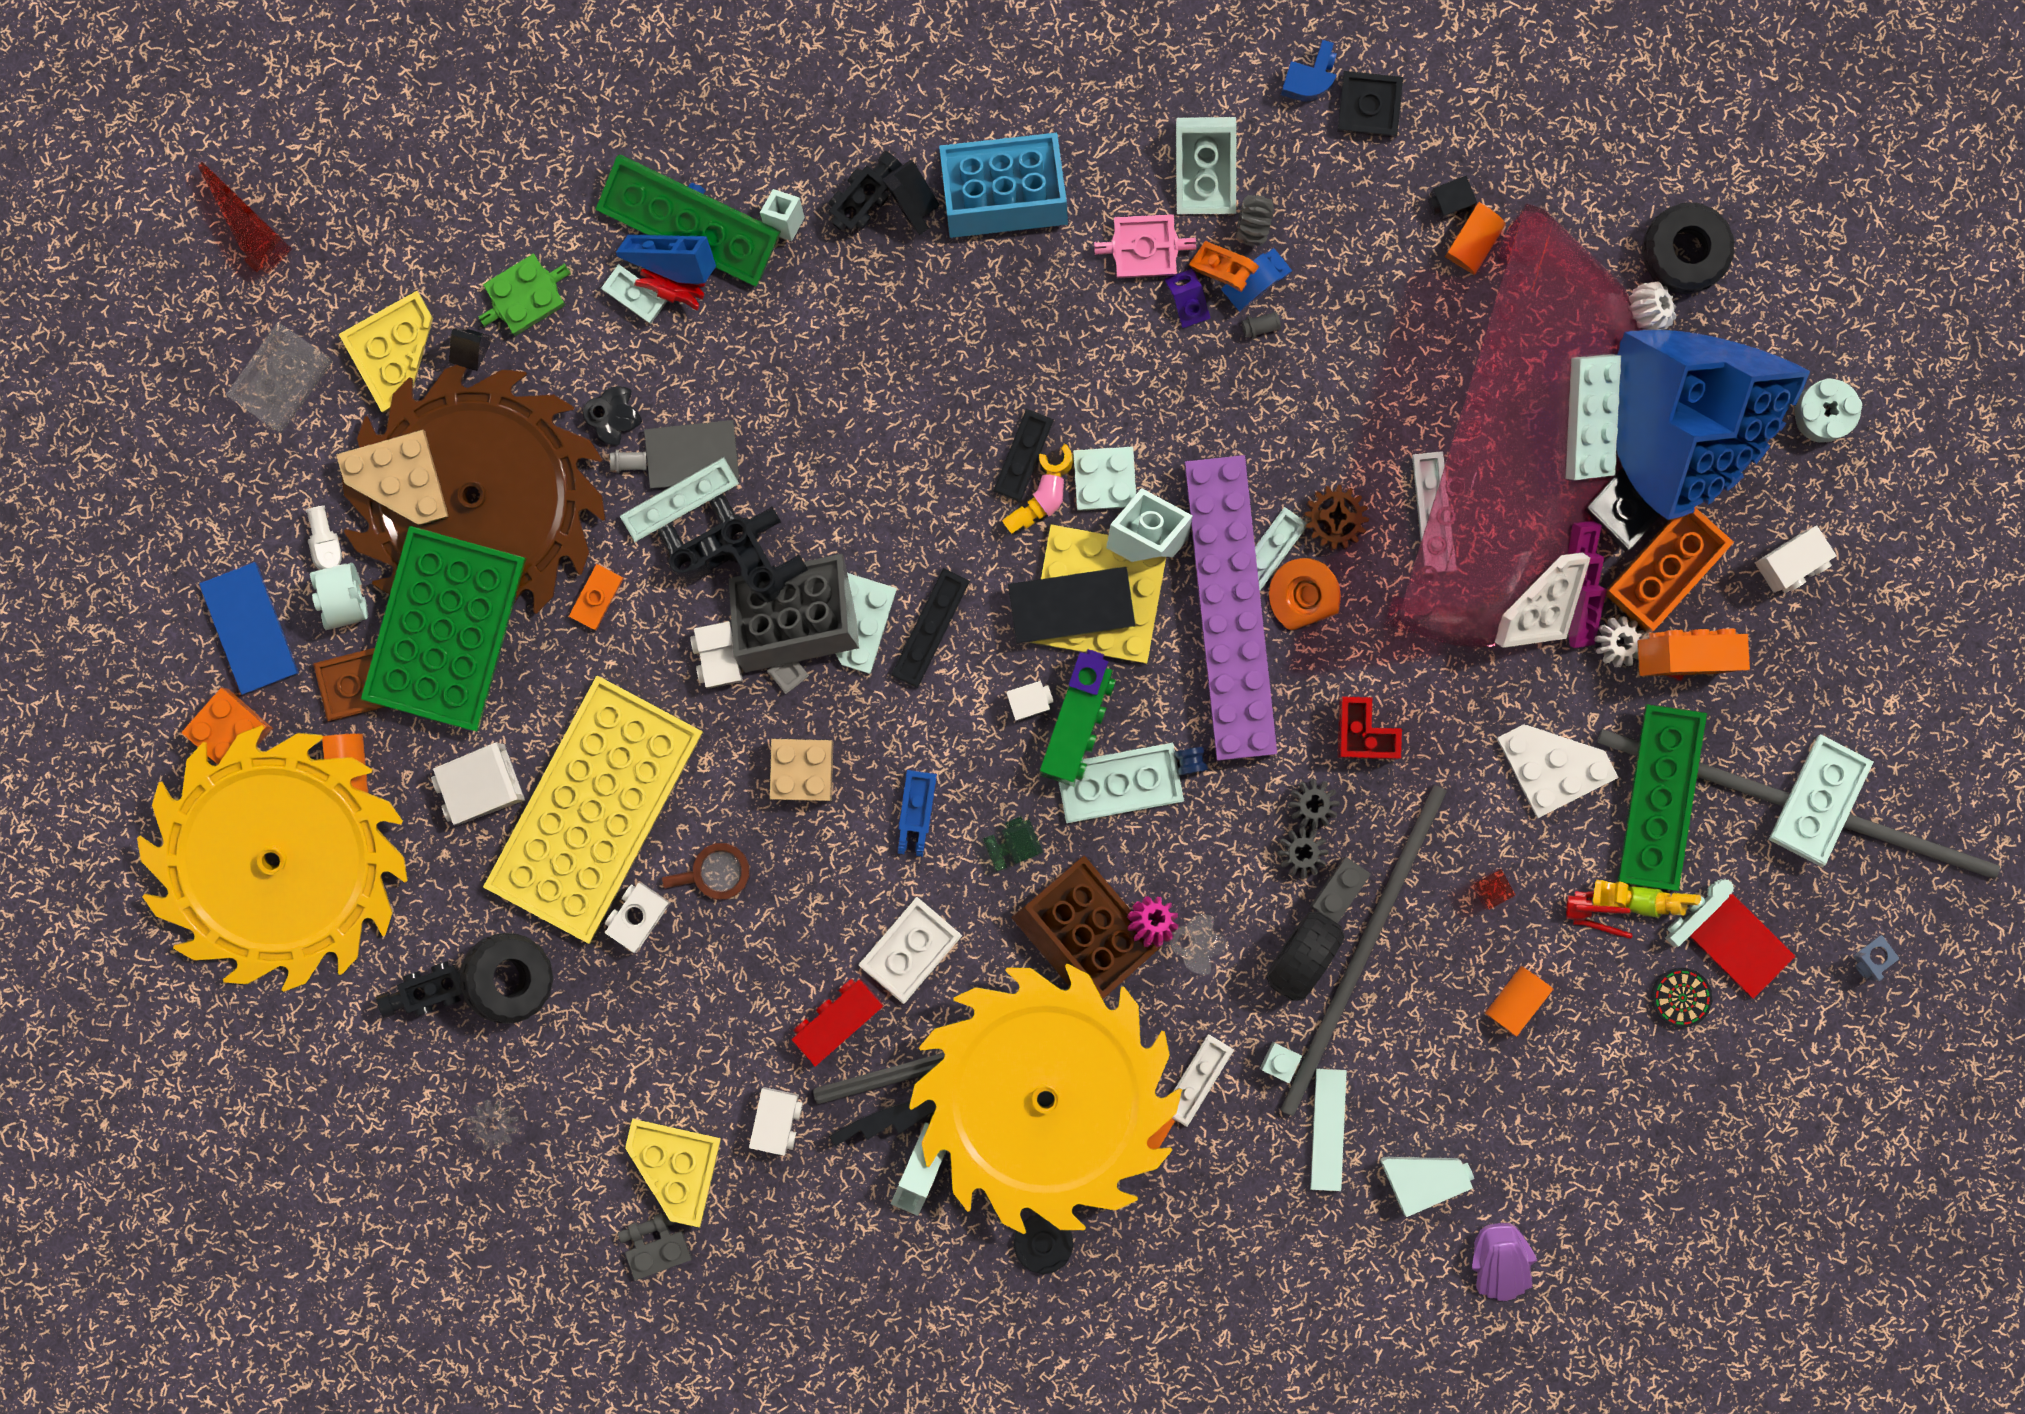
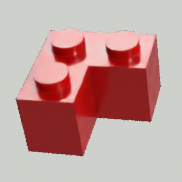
[1338,696,1402,760]

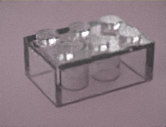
[226,322,333,434]

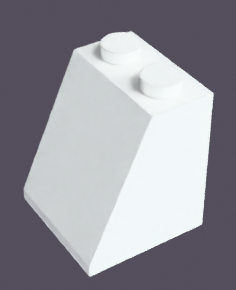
[431,742,525,825]

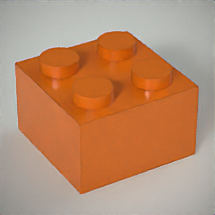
[181,687,273,765]

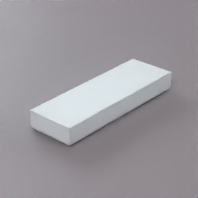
[1172,1034,1234,1127]

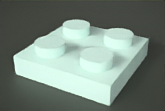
[1073,447,1136,511]

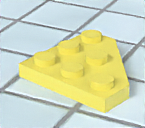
[339,291,433,413]
[625,1119,721,1228]

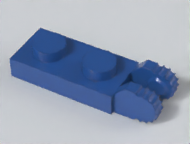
[898,770,937,857]

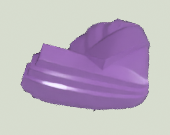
[1472,1223,1537,1301]

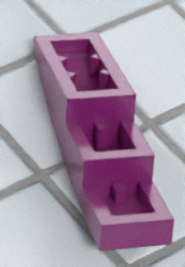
[1568,521,1607,648]

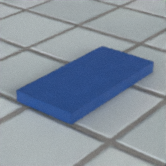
[199,562,299,695]

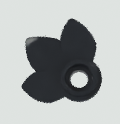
[582,386,642,445]

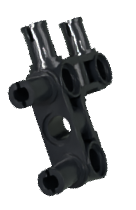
[658,495,808,602]

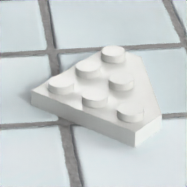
[1495,553,1590,648]
[1496,724,1618,818]

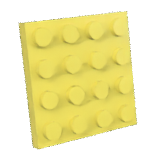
[1029,525,1166,664]

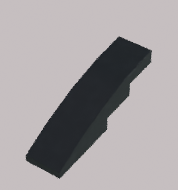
[829,1100,936,1147]

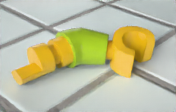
[1593,880,1701,917]

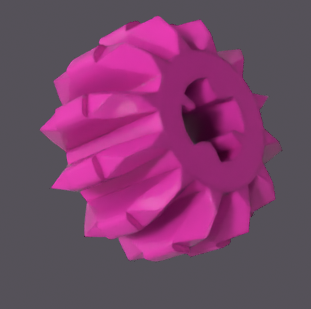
[1127,896,1179,947]

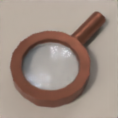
[662,843,750,899]

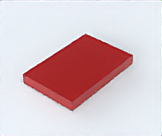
[1689,894,1796,999]

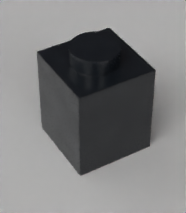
[1428,175,1477,221]

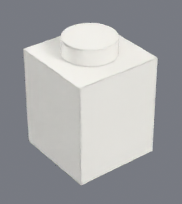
[1006,681,1053,721]

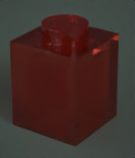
[1471,869,1516,910]

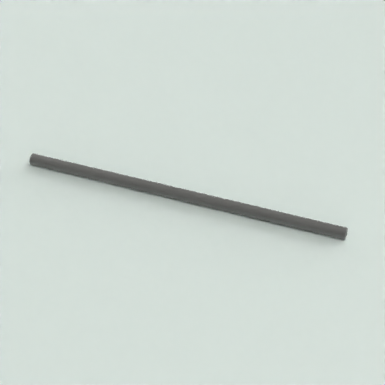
[1597,729,2000,879]

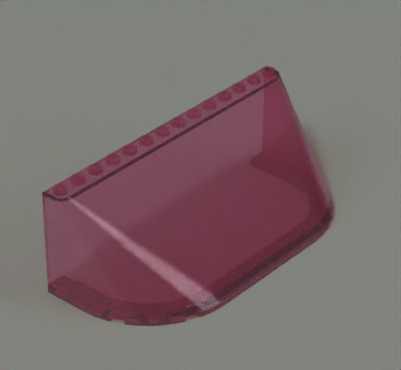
[1384,203,1643,648]

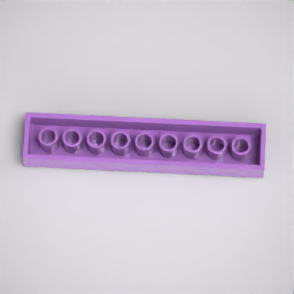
[1185,455,1277,761]

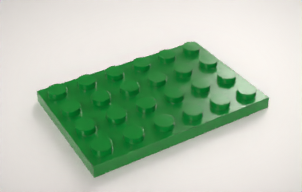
[361,526,527,732]

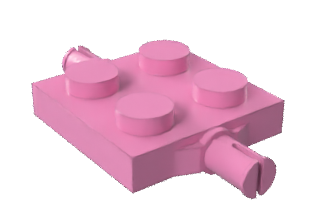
[1094,214,1196,278]

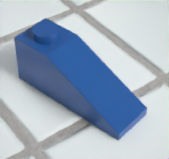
[616,235,716,284]

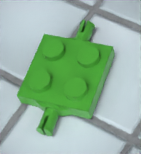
[478,253,571,336]

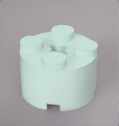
[1794,379,1862,442]
[310,563,368,630]

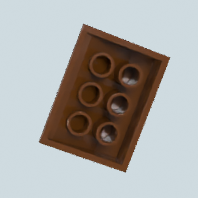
[1011,855,1162,1000]

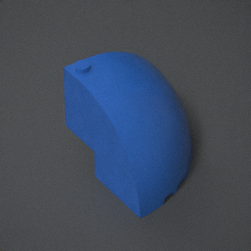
[1616,330,1810,520]

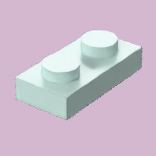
[601,264,667,324]

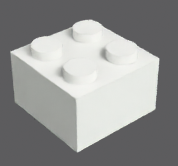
[1754,526,1836,594]

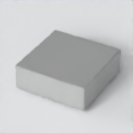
[767,661,809,694]

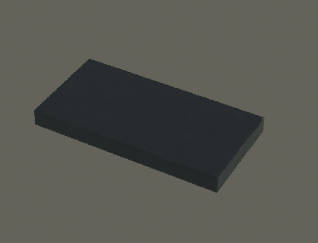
[1008,567,1135,644]

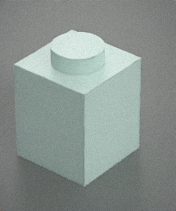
[760,189,805,241]
[1260,1041,1302,1083]

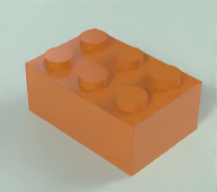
[1638,629,1750,676]

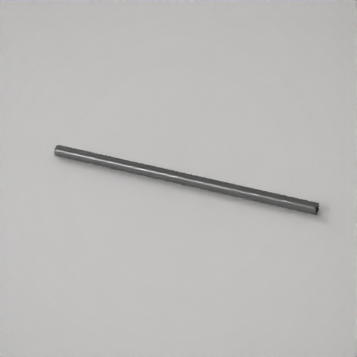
[1280,785,1447,1116]

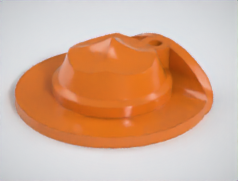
[1269,558,1341,630]

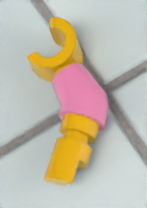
[1002,443,1074,534]

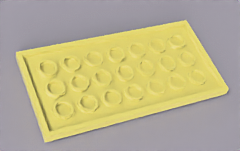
[483,676,703,944]

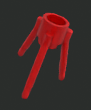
[1566,891,1633,939]

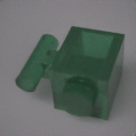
[983,816,1043,872]

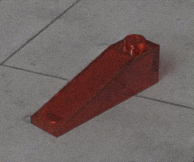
[198,162,292,274]

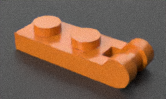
[1188,241,1259,292]

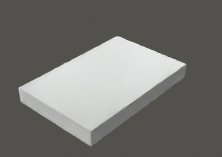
[859,897,962,1004]

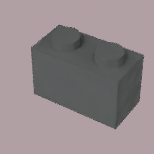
[1310,857,1371,924]

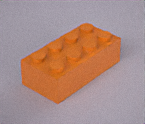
[1606,507,1734,633]

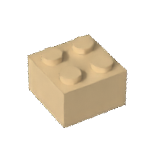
[770,739,833,801]

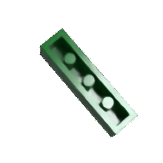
[1040,668,1116,787]

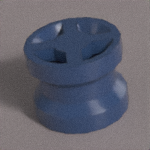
[1175,746,1208,775]

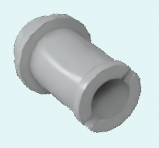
[610,450,647,473]

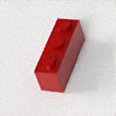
[791,978,884,1067]

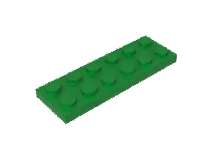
[595,154,781,287]
[1618,704,1707,891]

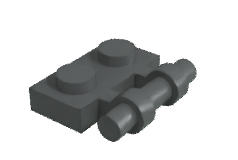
[618,1213,692,1281]

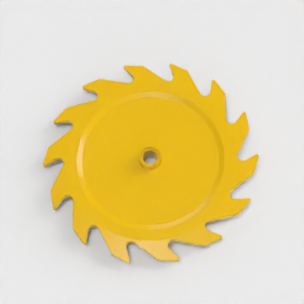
[137,725,408,992]
[909,964,1182,1234]

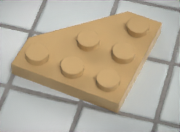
[336,430,449,525]

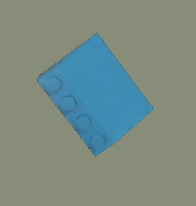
[939,132,1068,238]

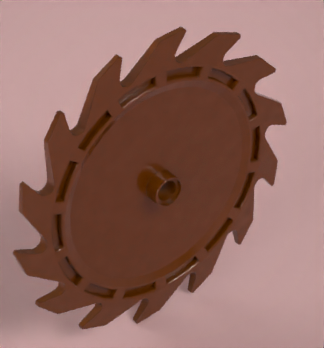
[341,365,606,614]

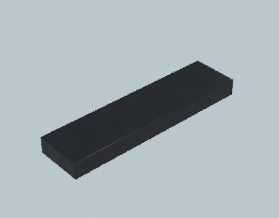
[891,568,970,688]

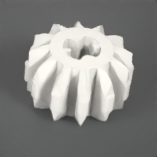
[1629,281,1676,330]
[1594,616,1645,668]

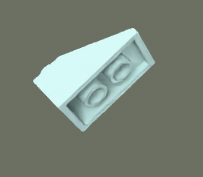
[1176,117,1236,214]

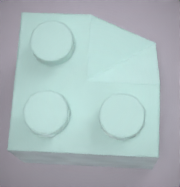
[1106,488,1193,562]

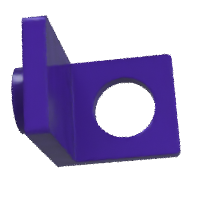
[1165,269,1210,328]
[1069,649,1108,695]

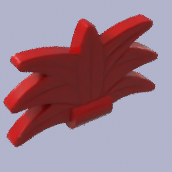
[634,269,706,310]

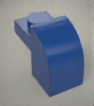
[1281,40,1337,102]
[1221,248,1292,312]

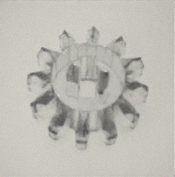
[467,1099,519,1150]

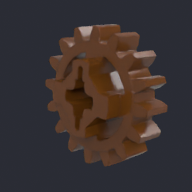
[1303,485,1369,550]

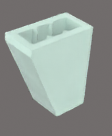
[891,1122,946,1216]
[1380,1157,1474,1217]

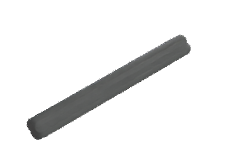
[813,1053,945,1104]

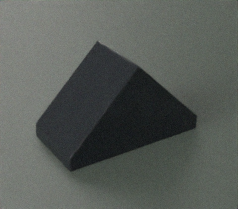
[449,328,493,371]

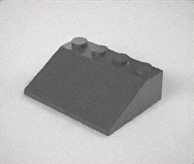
[729,554,859,672]

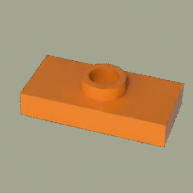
[569,564,624,631]

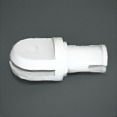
[306,506,342,570]

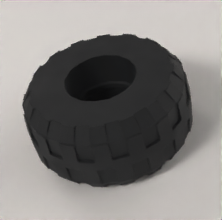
[1642,202,1735,294]
[1266,912,1345,1001]
[459,933,553,1024]

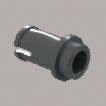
[1241,311,1281,339]

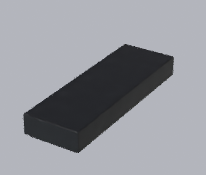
[993,408,1054,503]

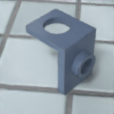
[1853,935,1899,981]

